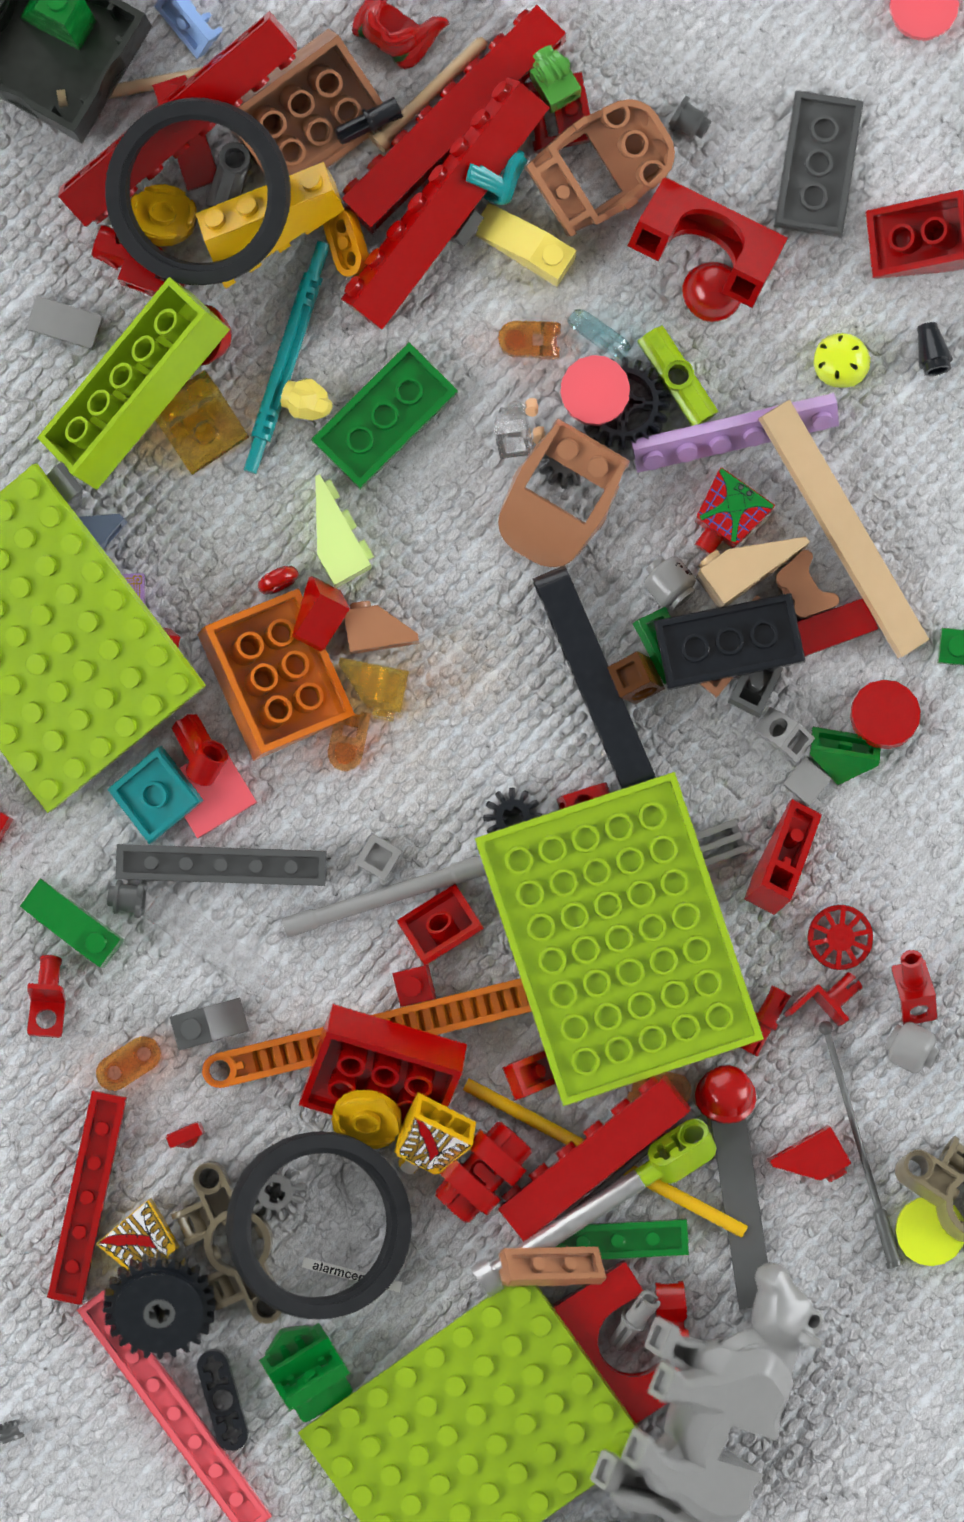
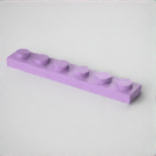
[631,393,839,473]

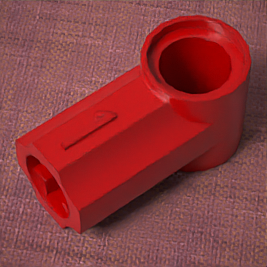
[172,714,229,786]

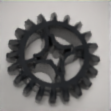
[583,357,670,452]

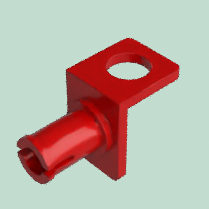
[891,950,937,1025]
[27,955,66,1038]
[783,972,863,1026]

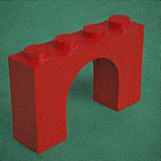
[628,178,788,308]
[553,1260,680,1424]

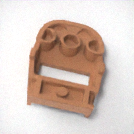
[524,99,675,237]
[498,419,630,567]

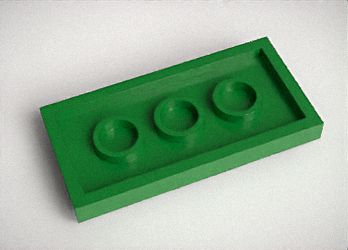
[311,342,458,490]

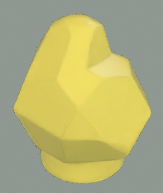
[281,378,333,421]

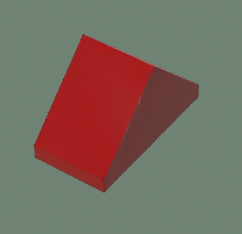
[292,576,350,652]

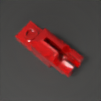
[92,225,185,297]

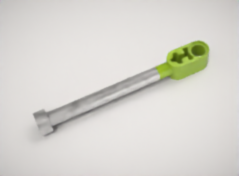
[470,1119,717,1298]

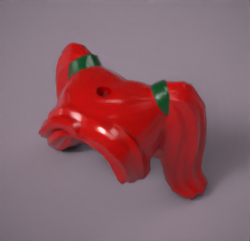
[352,0,449,69]

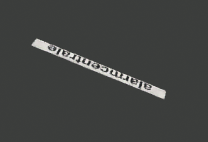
[302,1257,402,1293]

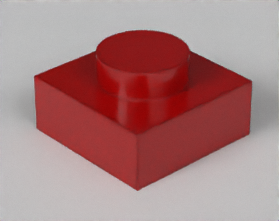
[392,965,437,1007]

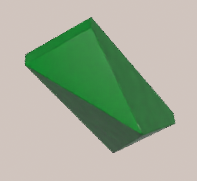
[810,726,881,785]

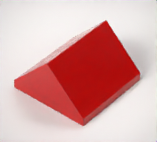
[396,884,484,966]

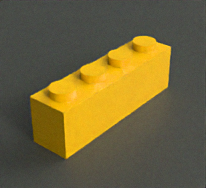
[196,162,344,289]

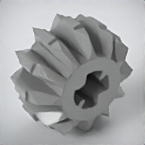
[253,1164,306,1222]

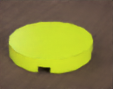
[895,1197,964,1266]

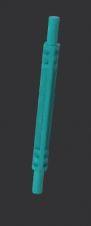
[243,241,330,474]

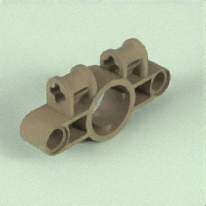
[895,1136,964,1242]
[171,1161,282,1324]

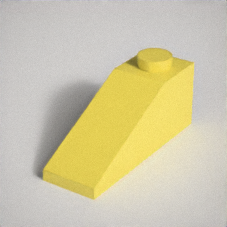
[475,203,577,287]

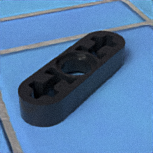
[197,1349,249,1451]

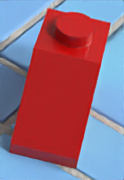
[767,1125,852,1183]

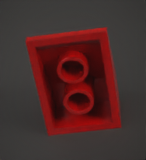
[866,189,964,279]

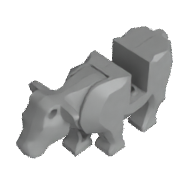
[591,1262,824,1522]

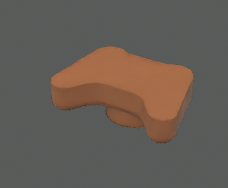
[775,550,839,618]

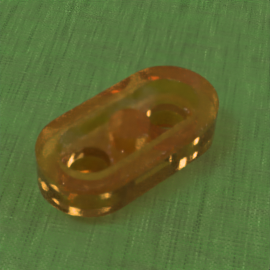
[96,1036,162,1091]

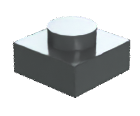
[450,209,484,246]

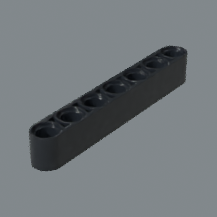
[532,565,656,789]

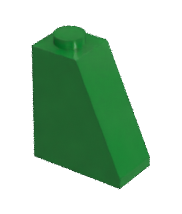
[20,0,97,50]

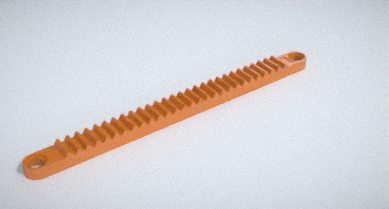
[202,978,532,1088]

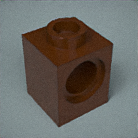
[607,651,665,705]

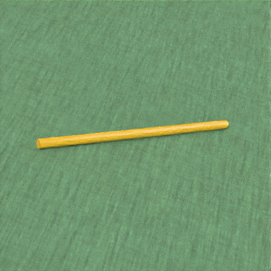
[463,1078,748,1238]

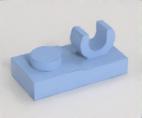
[154,0,223,59]

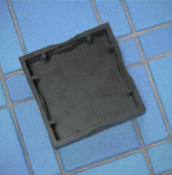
[0,0,152,143]

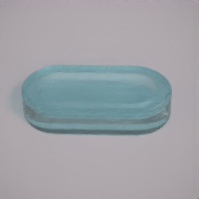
[567,309,631,360]

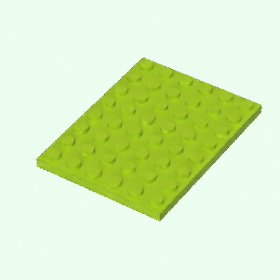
[0,464,206,813]
[474,772,764,1106]
[298,1285,639,1522]

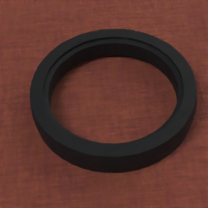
[105,98,291,285]
[226,1131,412,1320]

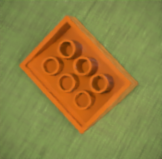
[197,588,355,761]

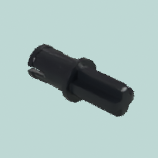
[334,97,403,144]

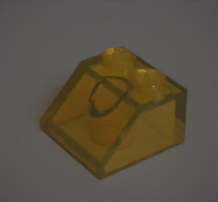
[155,370,249,475]
[338,658,410,722]

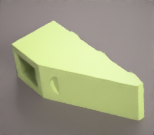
[315,474,374,588]

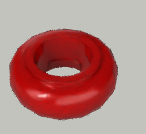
[258,566,299,595]

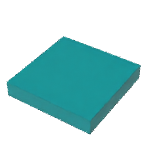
[107,746,204,844]

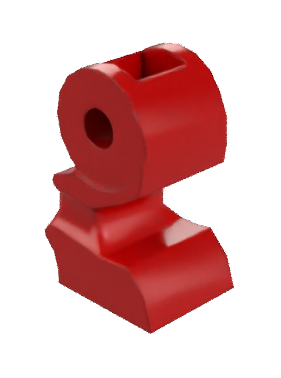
[655,1281,690,1337]

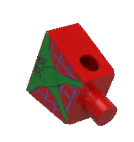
[695,467,775,555]

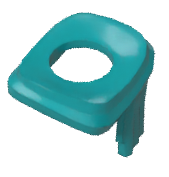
[466,150,528,205]

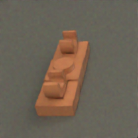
[499,1247,606,1286]

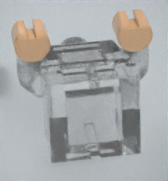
[494,398,546,459]

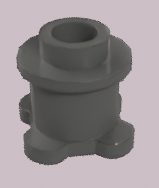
[668,96,712,141]
[107,879,148,918]

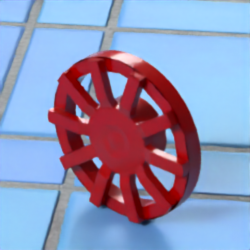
[807,905,873,970]

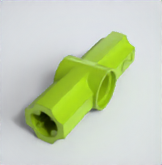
[637,325,719,426]

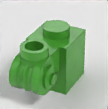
[530,45,581,114]

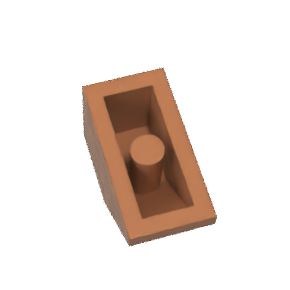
[344,601,419,655]

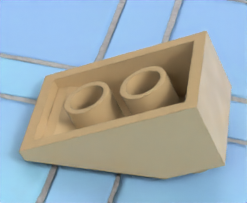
[696,537,810,608]

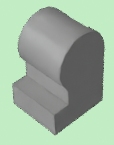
[754,707,815,763]

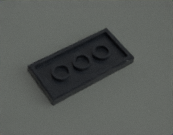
[654,593,806,690]

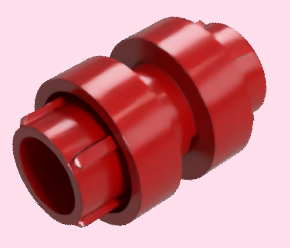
[435,1121,532,1223]

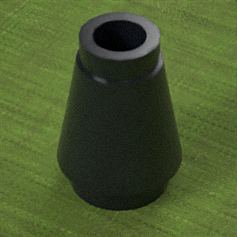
[917,322,953,376]

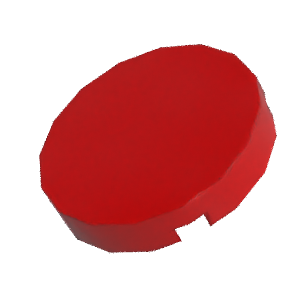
[850,679,921,749]

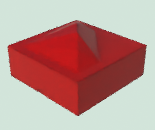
[166,1121,205,1149]

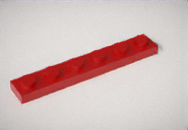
[47,1090,127,1305]

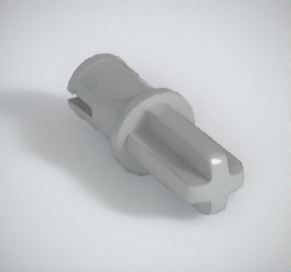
[609,1290,660,1351]

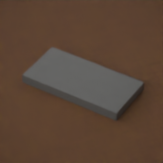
[774,90,864,238]

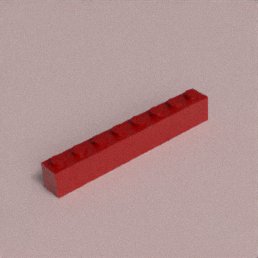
[341,5,566,234]
[58,11,297,227]
[341,77,550,330]

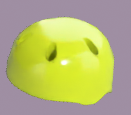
[814,333,870,388]

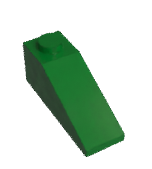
[20,878,125,968]

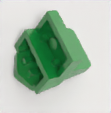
[259,1323,353,1422]

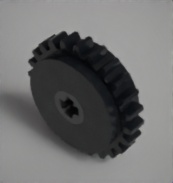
[103,1251,216,1359]

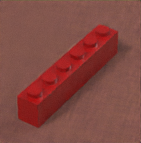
[498,1075,691,1242]

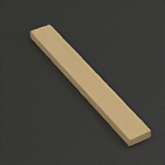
[758,400,930,658]

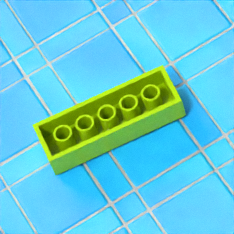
[37,277,230,490]

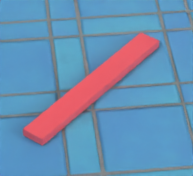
[77,1289,272,1522]

